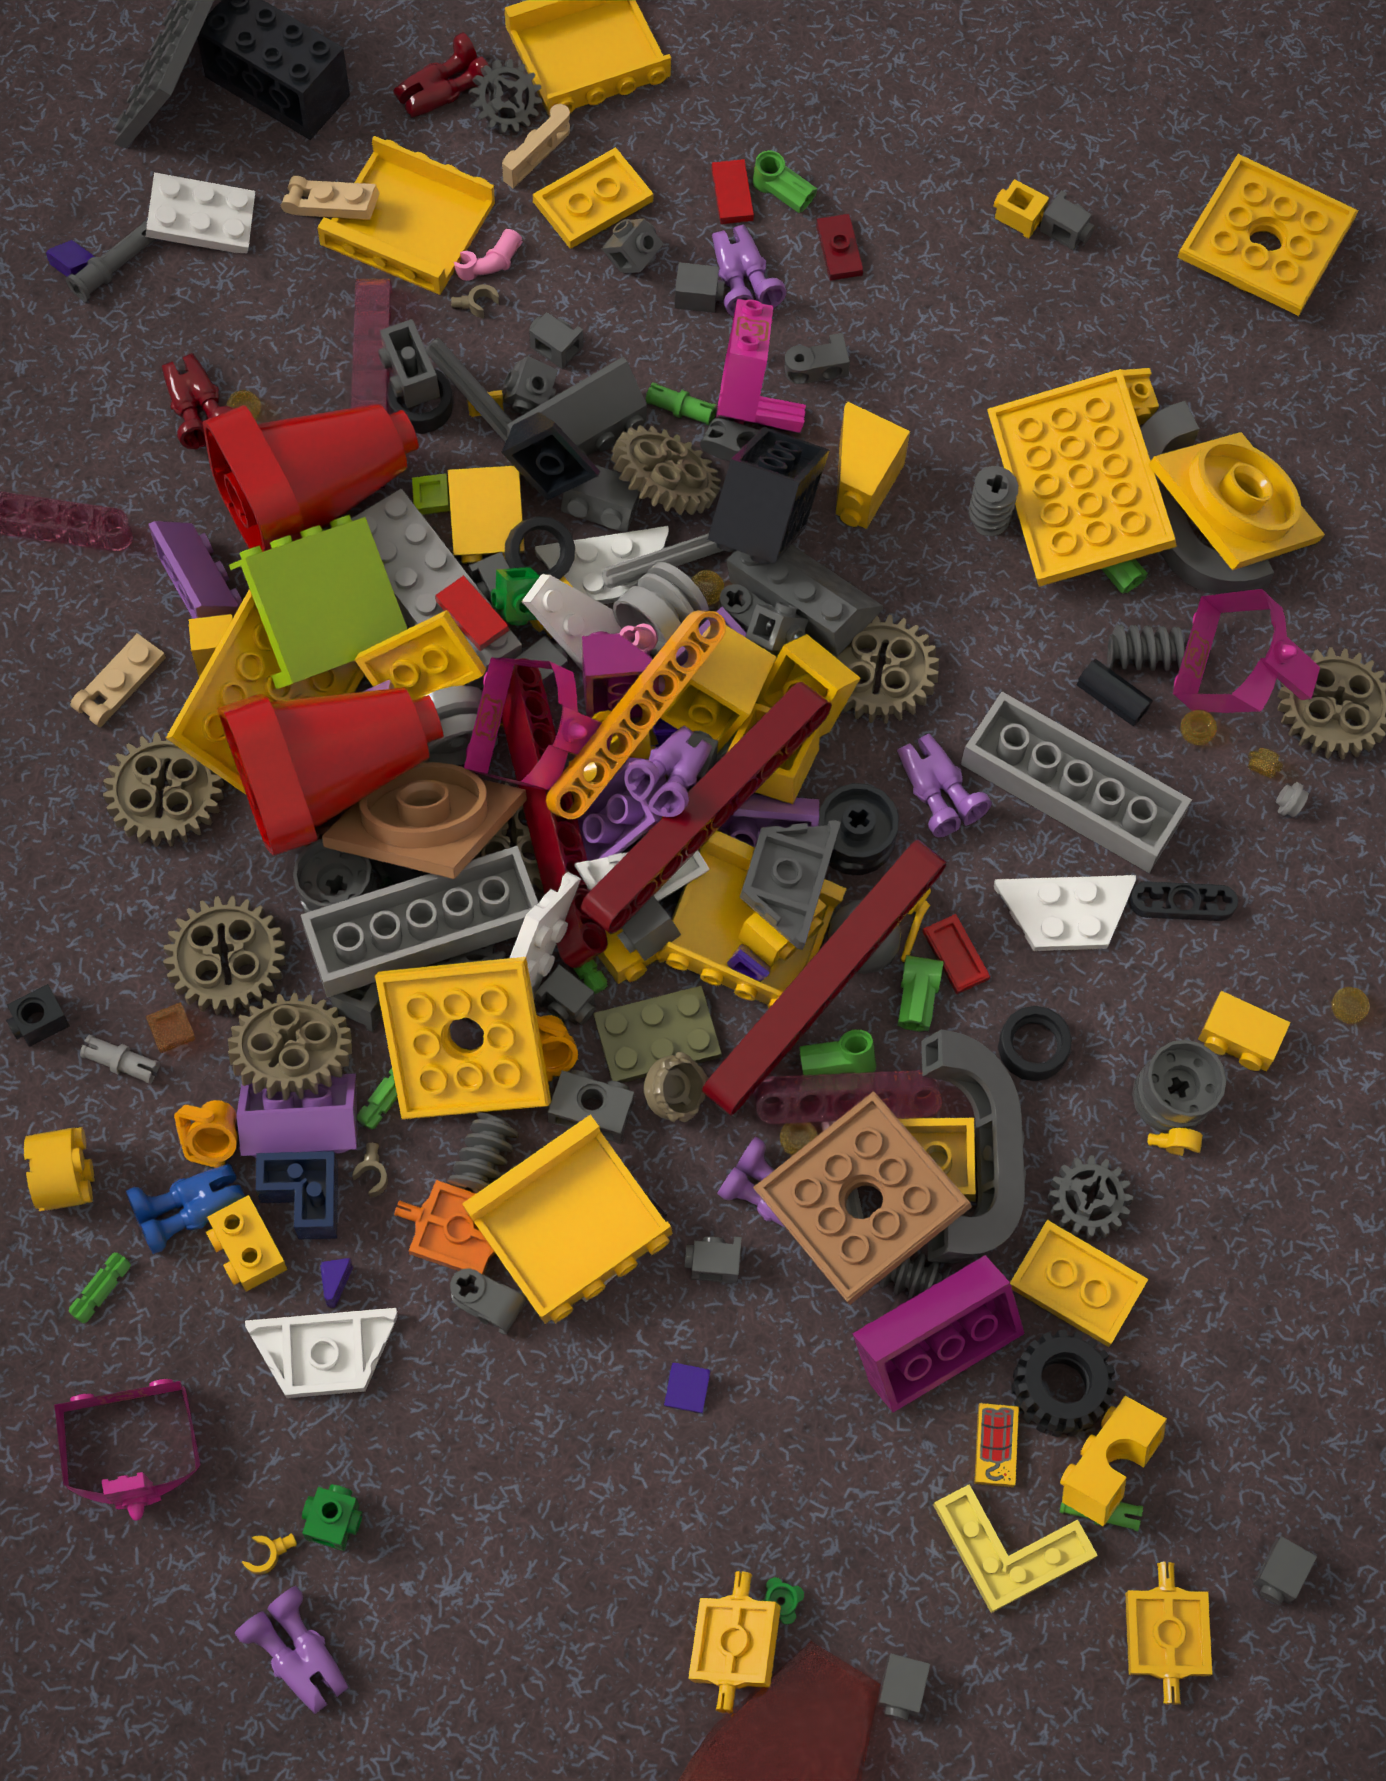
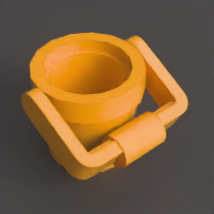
[537,1015,578,1081]
[174,1100,238,1168]

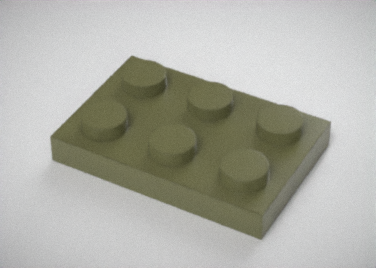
[593,986,722,1083]

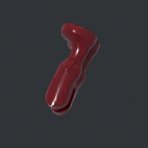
[393,32,490,118]
[162,353,234,449]

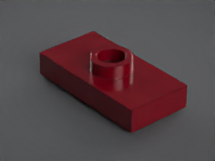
[816,214,863,281]

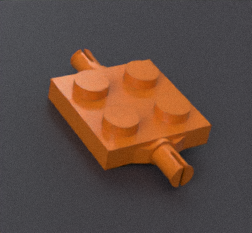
[394,1180,495,1275]

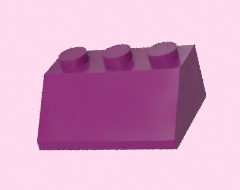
[582,631,659,718]

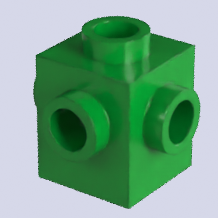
[491,567,540,625]
[302,1484,363,1551]

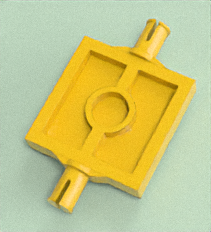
[1125,1562,1212,1705]
[688,1571,781,1714]

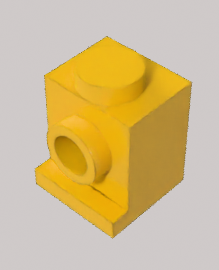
[993,179,1049,239]
[1122,368,1159,425]

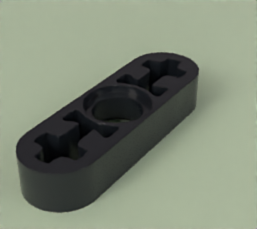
[1129,881,1238,921]

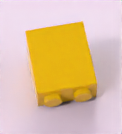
[836,402,910,529]
[448,466,525,563]
[660,625,776,754]

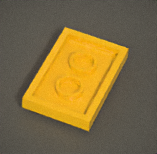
[533,147,653,249]
[355,610,486,700]
[1010,1220,1148,1347]

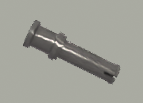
[66,221,157,302]

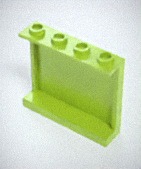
[229,515,407,689]

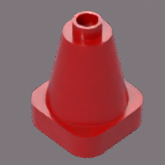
[203,404,419,552]
[217,687,444,856]

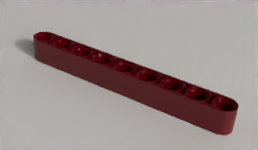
[501,658,608,968]
[581,681,832,934]
[702,839,948,1116]

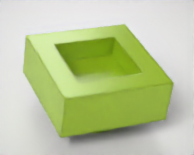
[412,473,450,515]

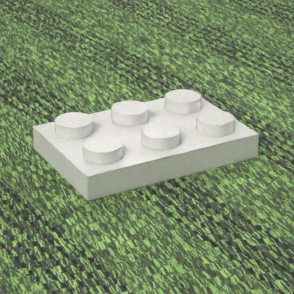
[145,172,255,253]

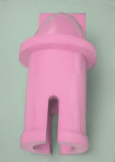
[454,229,523,281]
[619,623,658,658]

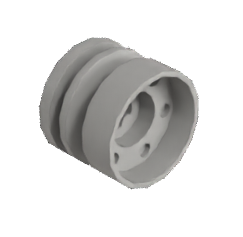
[613,562,709,657]

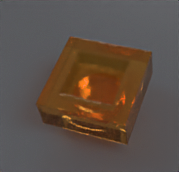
[146,1002,196,1054]

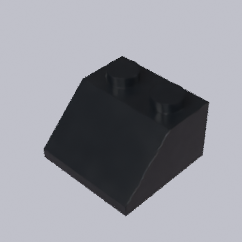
[501,412,600,501]

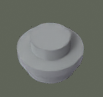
[1276,782,1309,817]

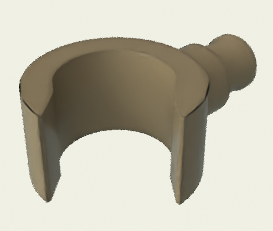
[451,284,499,318]
[352,1143,388,1198]

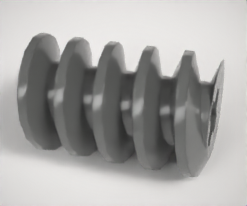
[968,466,1019,536]
[1107,624,1184,671]
[447,1112,519,1193]
[880,1253,952,1301]

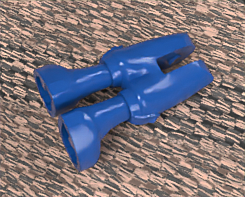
[126,1164,246,1255]

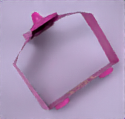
[716,299,806,433]
[1173,589,1320,713]
[464,657,613,790]
[54,1379,200,1521]

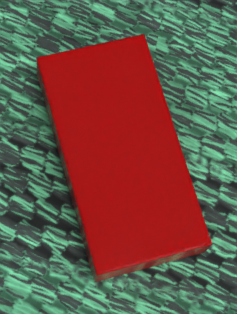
[711,159,754,224]
[435,575,509,651]
[922,914,990,994]

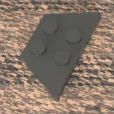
[740,820,841,950]

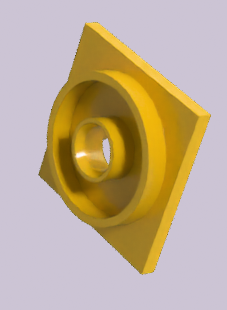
[1177,154,1359,316]
[1148,432,1325,570]
[375,957,551,1119]

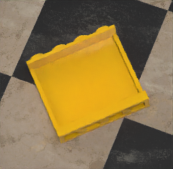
[505,0,671,117]
[317,136,495,295]
[657,830,846,1008]
[462,1114,673,1324]

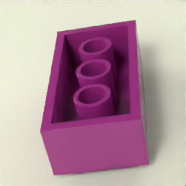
[853,1255,1025,1412]

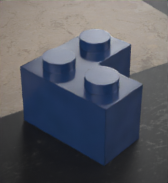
[256,1151,338,1240]

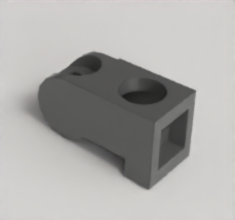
[784,333,850,384]
[700,418,759,461]

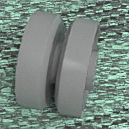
[422,685,498,766]

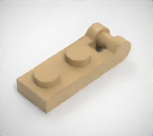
[502,104,570,188]
[281,176,380,219]
[70,633,166,727]

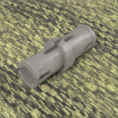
[80,1035,160,1084]

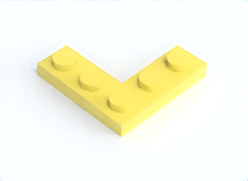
[933,1484,1098,1613]

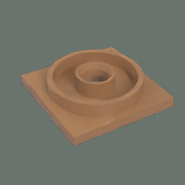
[322,762,527,879]
[753,1091,972,1306]

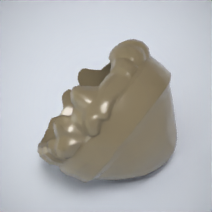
[643,1052,709,1123]

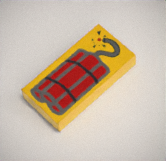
[974,1403,1019,1487]

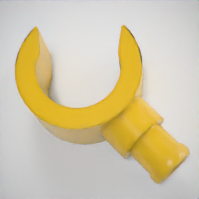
[1147,1128,1203,1156]
[242,1533,297,1575]

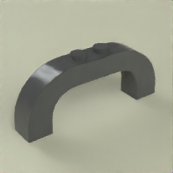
[1140,401,1274,595]
[921,1029,1026,1264]

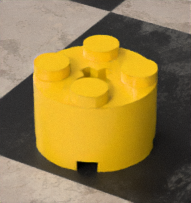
[24,1127,95,1211]

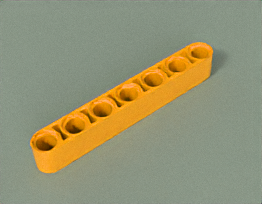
[546,610,726,819]

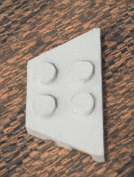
[535,526,669,604]
[510,872,581,1000]
[994,875,1136,951]
[245,1308,398,1398]

